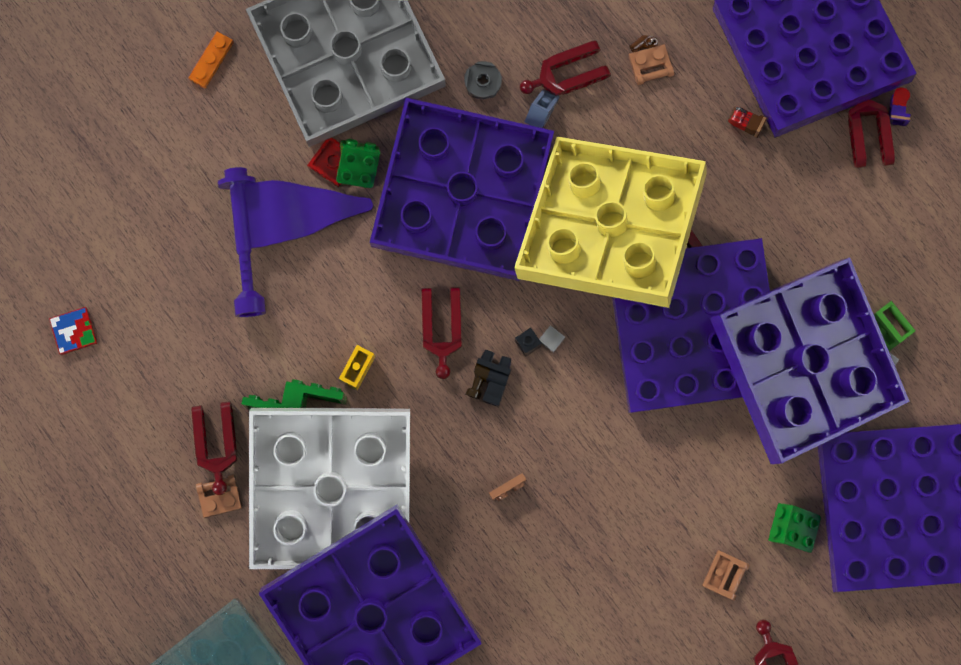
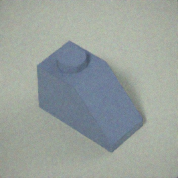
[524,89,560,128]

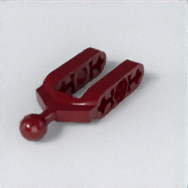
[519,40,611,96]
[848,99,895,168]
[422,287,462,379]
[191,401,237,495]
[753,620,798,665]

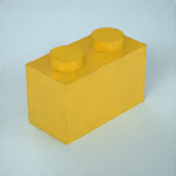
[339,345,375,391]

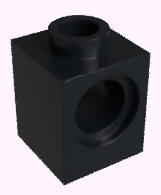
[515,327,542,357]

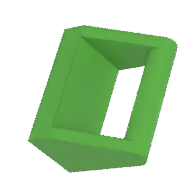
[874,301,916,351]

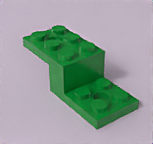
[241,379,347,409]

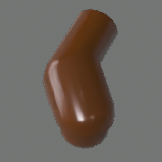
[629,35,658,52]

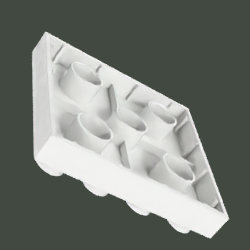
[249,408,410,569]

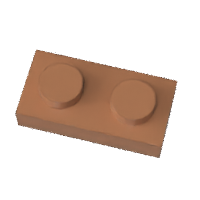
[489,473,526,502]

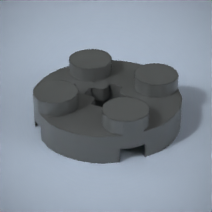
[464,61,502,99]

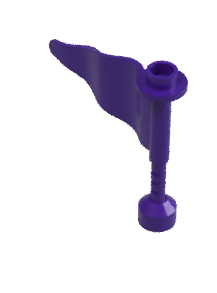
[218,167,373,317]

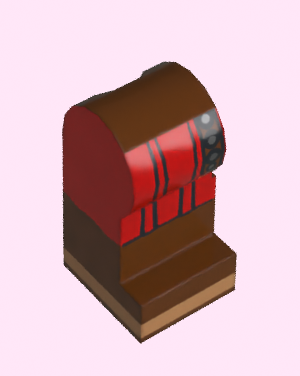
[728,106,767,138]

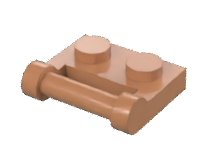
[629,44,674,86]
[196,474,243,518]
[702,550,750,601]

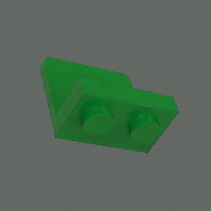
[336,139,380,188]
[768,503,821,553]

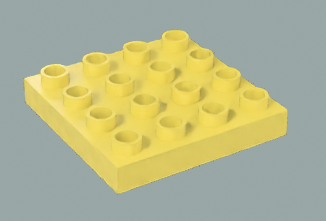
[514,137,707,308]

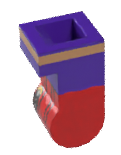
[889,87,911,126]

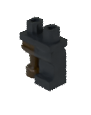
[465,349,511,408]

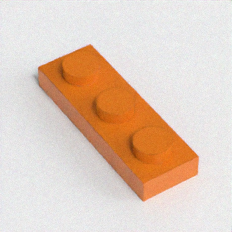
[188,31,234,89]

